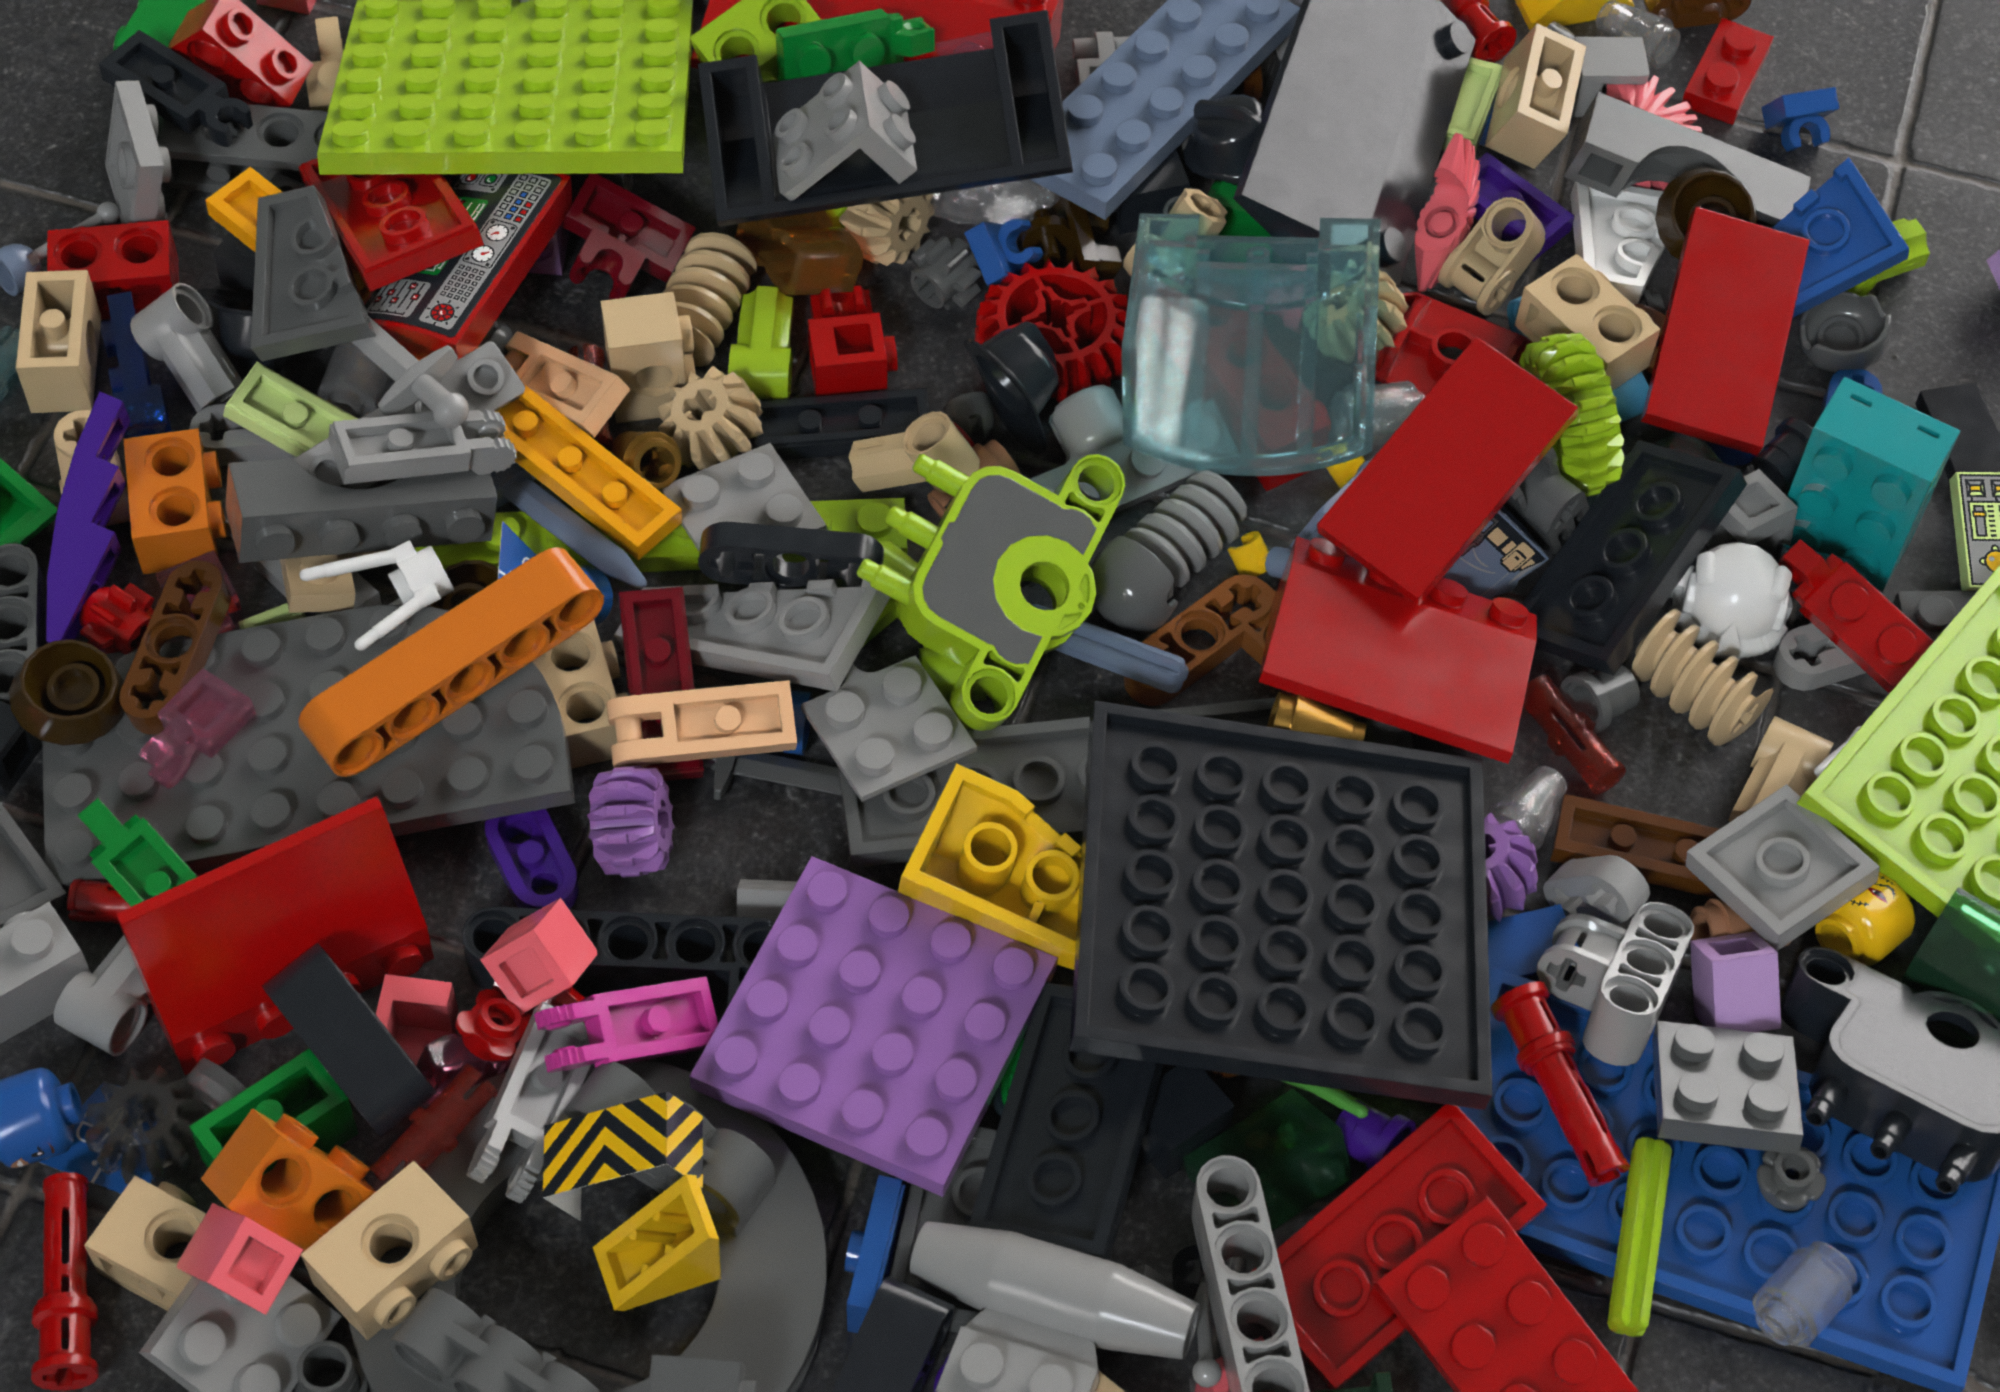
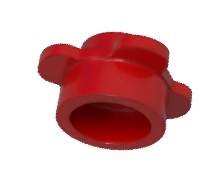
[455,989,531,1061]

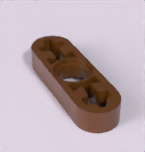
[119,560,231,735]

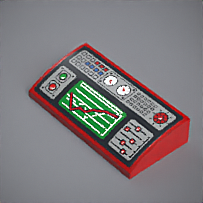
[364,174,572,361]

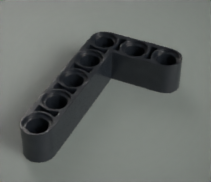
[461,907,776,1008]

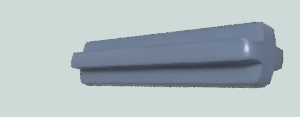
[1031,604,1189,693]

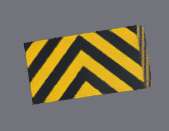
[543,1091,703,1221]

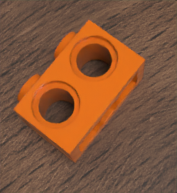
[123,428,227,575]
[201,1108,376,1252]

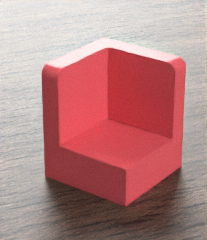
[480,897,597,1014]
[375,974,459,1085]
[177,1203,303,1315]

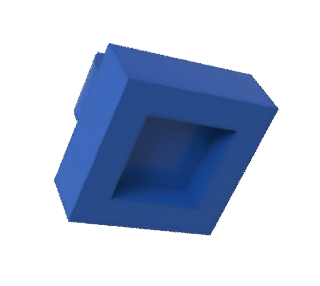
[1761,87,1840,152]
[964,219,1044,286]

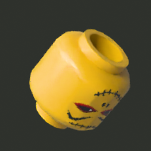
[1815,872,1916,966]

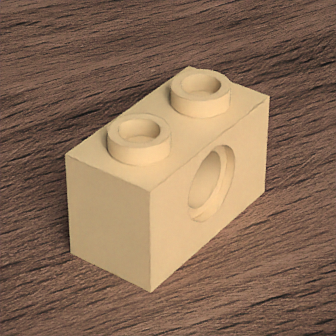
[1485,23,1586,169]
[16,270,101,413]
[600,291,696,424]
[301,1160,478,1341]
[84,1176,206,1311]

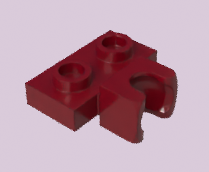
[562,174,696,300]

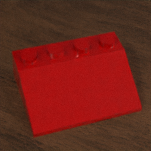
[1259,536,1537,764]
[116,796,434,1075]

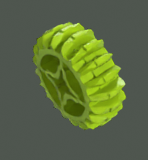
[1519,333,1625,497]

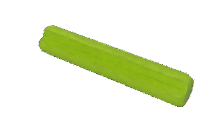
[1607,1137,1672,1337]

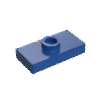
[844,1175,905,1333]

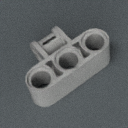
[1537,902,1694,1066]

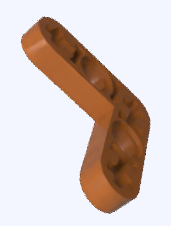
[1124,574,1294,706]

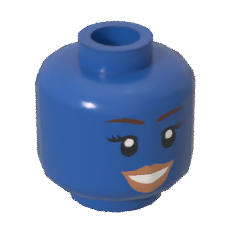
[0,1068,84,1168]

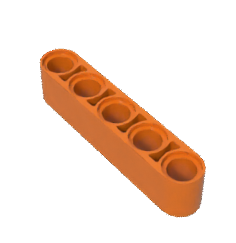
[298,547,604,777]

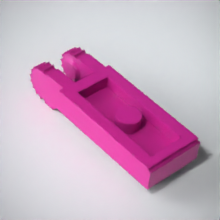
[534,977,718,1073]

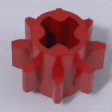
[79,583,155,655]

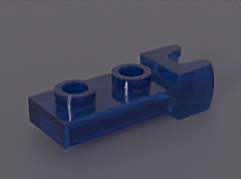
[100,291,172,439]

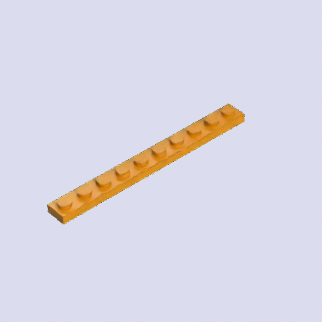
[206,167,682,560]

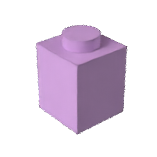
[1690,931,1781,1032]

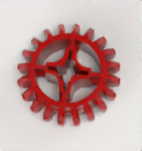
[975,257,1135,404]

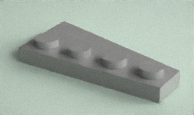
[614,579,890,692]

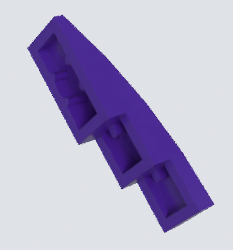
[46,391,131,643]

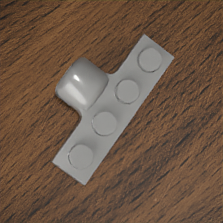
[1030,385,1239,514]

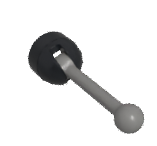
[1172,1245,1228,1388]

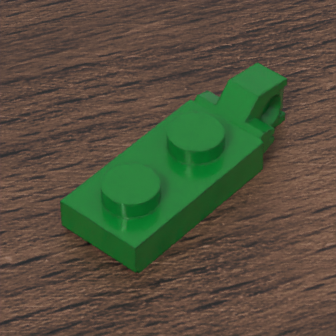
[776,9,935,81]
[77,798,198,907]

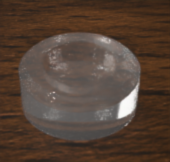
[186,1058,247,1110]

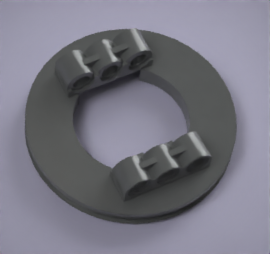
[349,1059,827,1392]

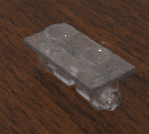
[932,179,1055,234]

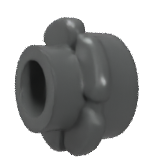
[1756,1146,1826,1211]

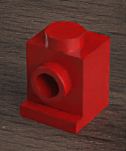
[808,312,898,396]

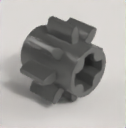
[910,235,982,310]

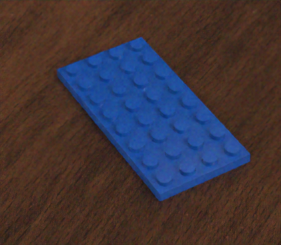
[1458,967,2000,1392]

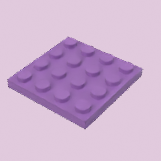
[689,856,1058,1197]

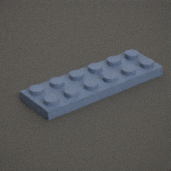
[1030,0,1300,220]

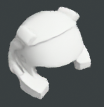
[1669,542,1793,660]

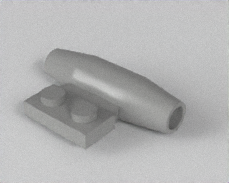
[910,1221,1200,1392]

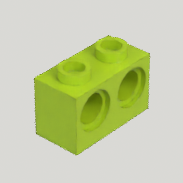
[690,0,821,83]

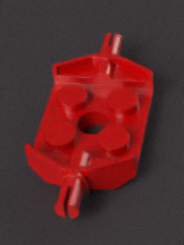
[1362,292,1533,400]

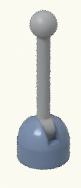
[0,202,120,296]

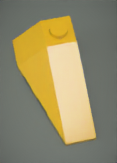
[897,763,1082,970]

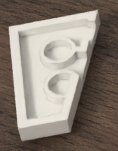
[1570,182,1666,304]

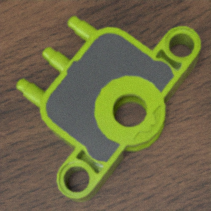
[856,454,1125,731]

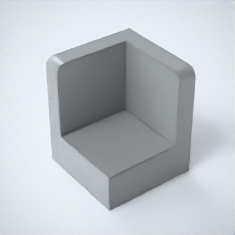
[1572,37,1650,117]
[1706,469,1798,555]

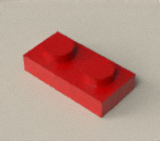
[1681,18,1774,125]

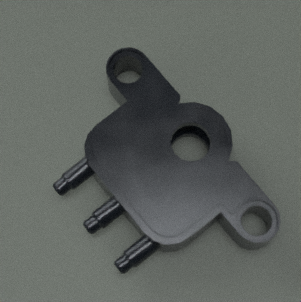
[1780,946,2000,1194]

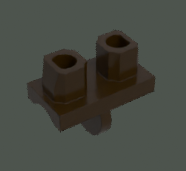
[1020,196,1122,282]

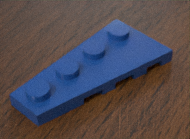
[1772,157,1909,318]

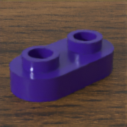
[485,809,579,910]

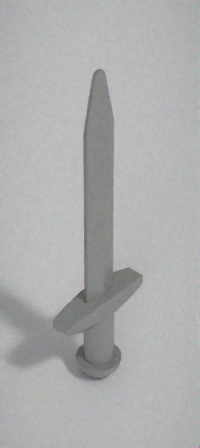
[352,317,469,429]

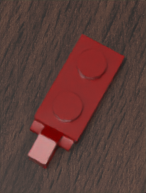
[1778,539,1934,694]

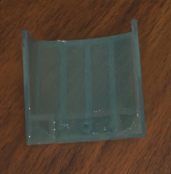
[1122,213,1381,476]

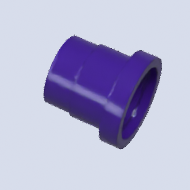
[1331,1099,1416,1172]

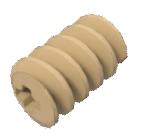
[663,232,757,367]
[1631,608,1773,746]

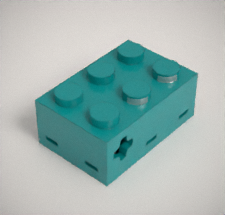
[1787,376,1961,591]

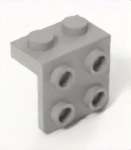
[773,61,917,201]

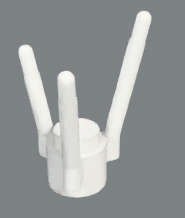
[299,540,454,651]

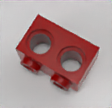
[168,0,314,108]
[47,220,179,320]

